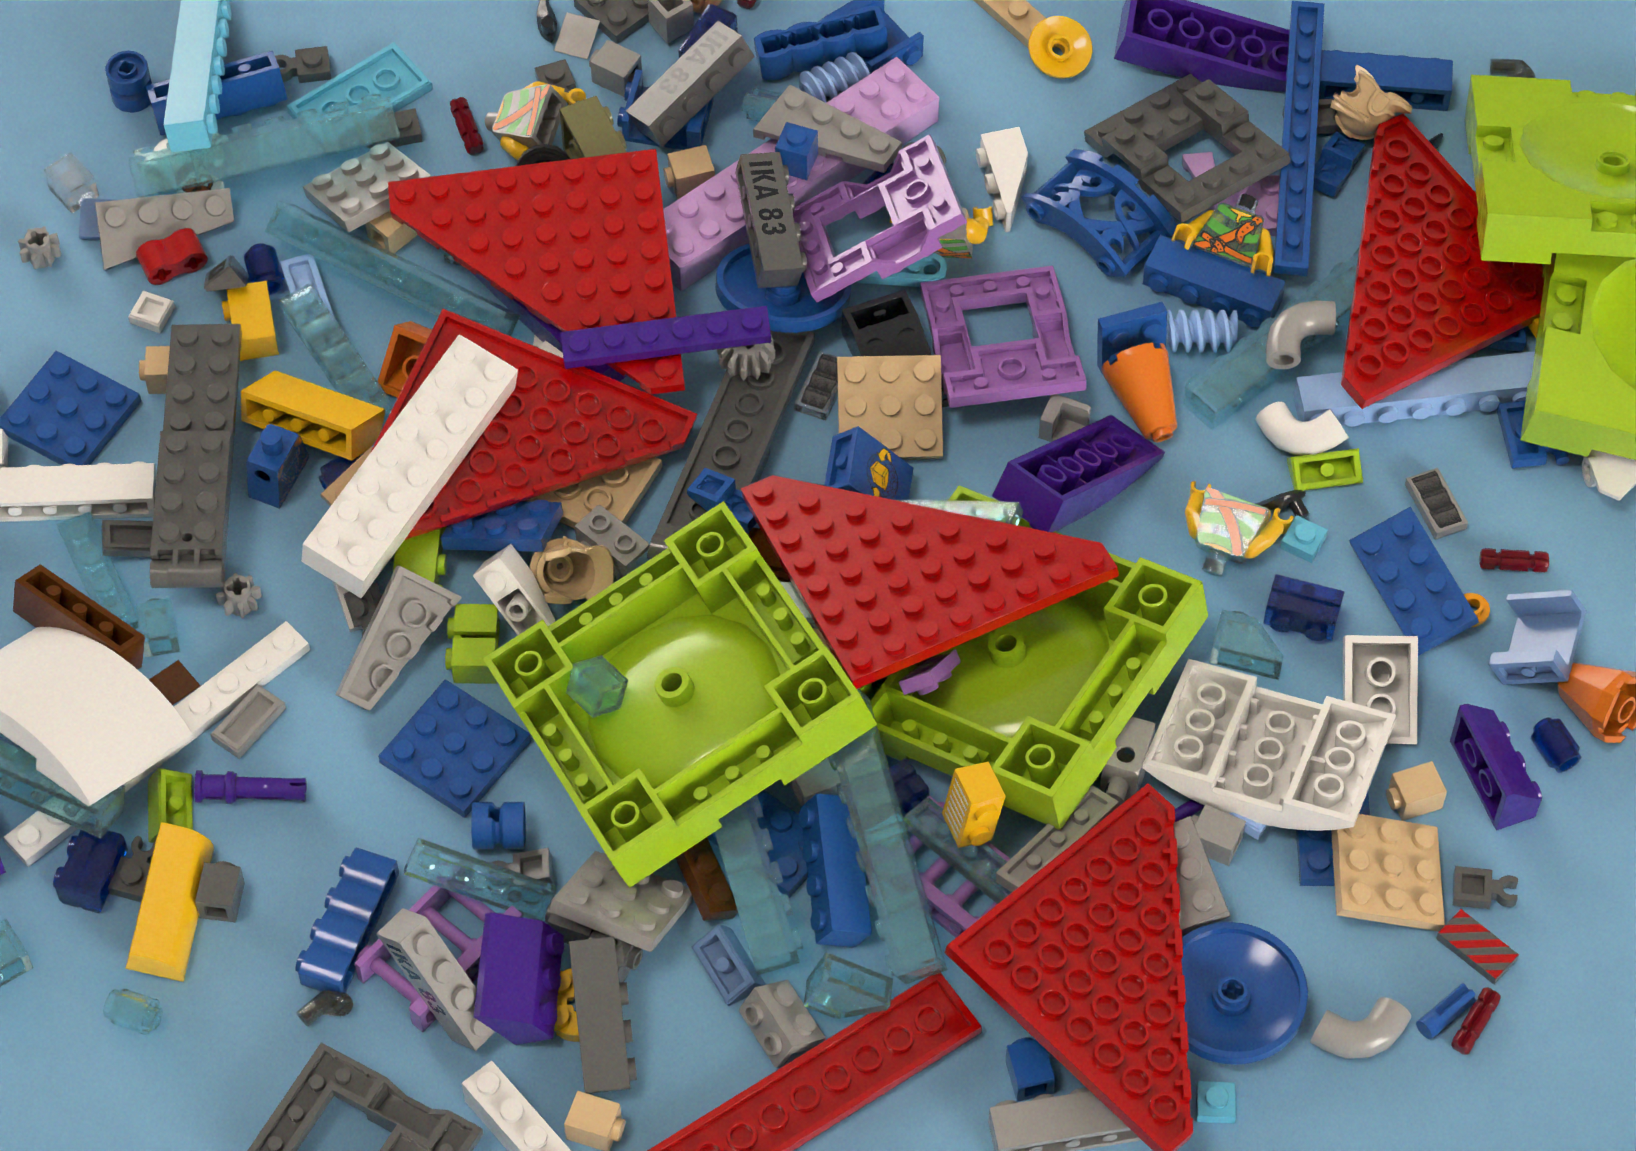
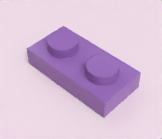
[899,649,961,695]

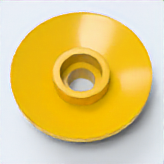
[1028,16,1092,79]

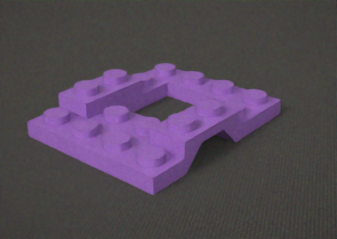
[793,134,967,302]
[920,266,1086,408]

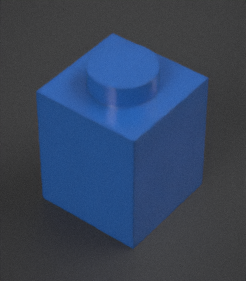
[775,122,818,180]
[1005,1037,1055,1102]

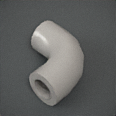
[1266,301,1336,369]
[1310,997,1411,1059]

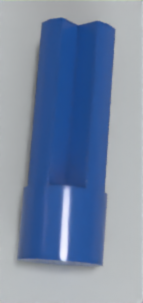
[1416,983,1476,1039]

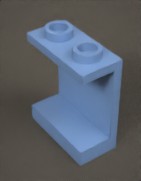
[1488,589,1587,685]

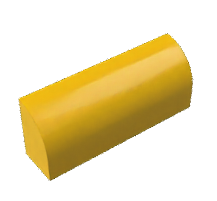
[241,370,385,461]
[125,822,214,982]

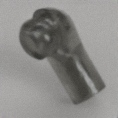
[1490,59,1535,78]
[296,990,353,1026]

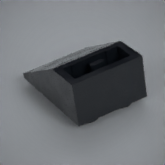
[841,289,943,391]

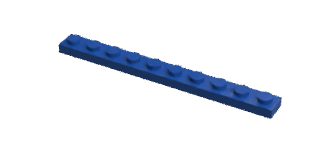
[1273,1,1325,276]

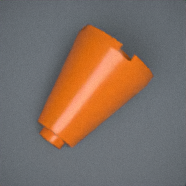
[1101,343,1177,443]

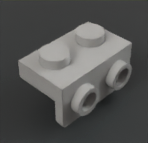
[575,505,649,582]
[739,980,826,1068]

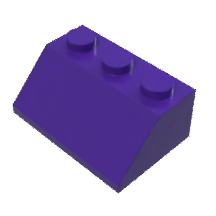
[1450,704,1542,831]
[474,912,564,1045]

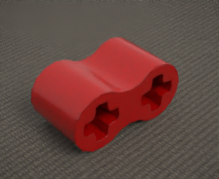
[136,228,208,285]

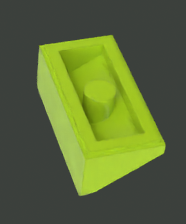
[1287,448,1363,491]
[148,768,193,843]

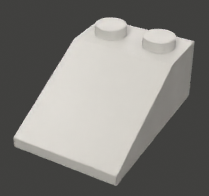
[1342,635,1418,744]

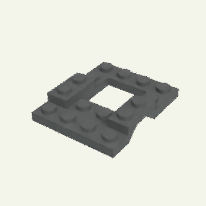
[1084,74,1290,223]
[247,1043,483,1151]

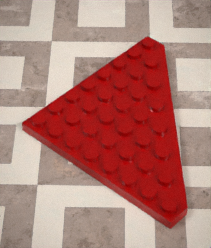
[1341,113,1545,409]
[388,149,685,395]
[370,308,698,540]
[741,475,1119,689]
[944,783,1193,1151]

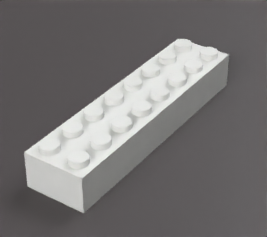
[301,334,518,598]

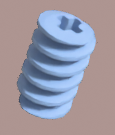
[799,52,870,103]
[1167,310,1238,353]

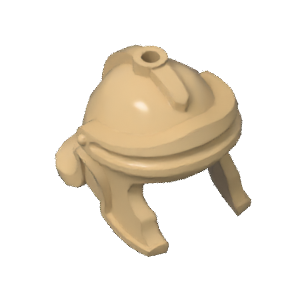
[1330,65,1412,140]
[529,536,614,604]

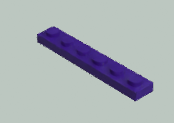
[561,306,772,369]

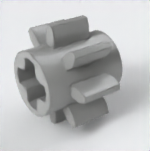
[18,227,61,269]
[216,573,262,618]

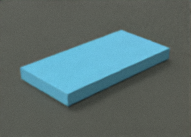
[287,42,433,154]

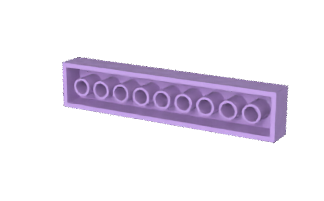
[663,57,939,291]

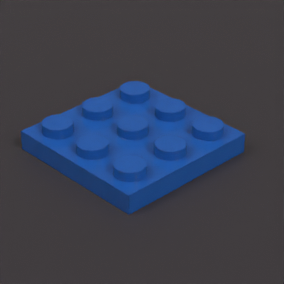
[0,351,141,465]
[378,679,531,818]

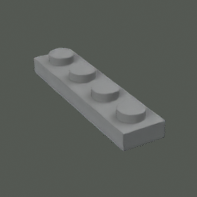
[996,785,1119,892]

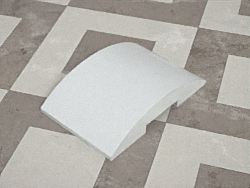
[0,627,193,806]
[1142,659,1396,831]

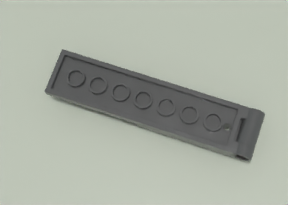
[150,324,242,588]
[647,331,815,560]

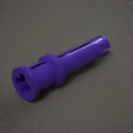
[194,770,307,804]

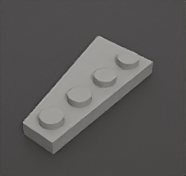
[753,85,902,173]
[95,188,234,270]
[335,566,462,711]

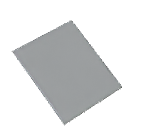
[554,12,600,59]

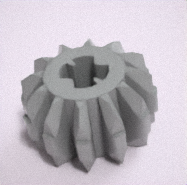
[717,335,776,382]

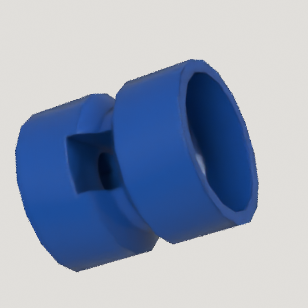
[105,50,152,113]
[471,802,526,850]

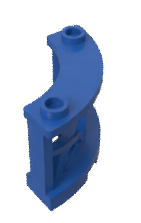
[1021,149,1177,277]

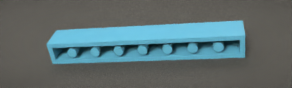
[164,0,233,152]

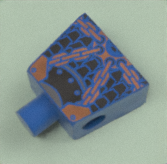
[246,424,309,509]

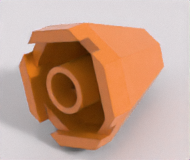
[1557,663,1636,743]

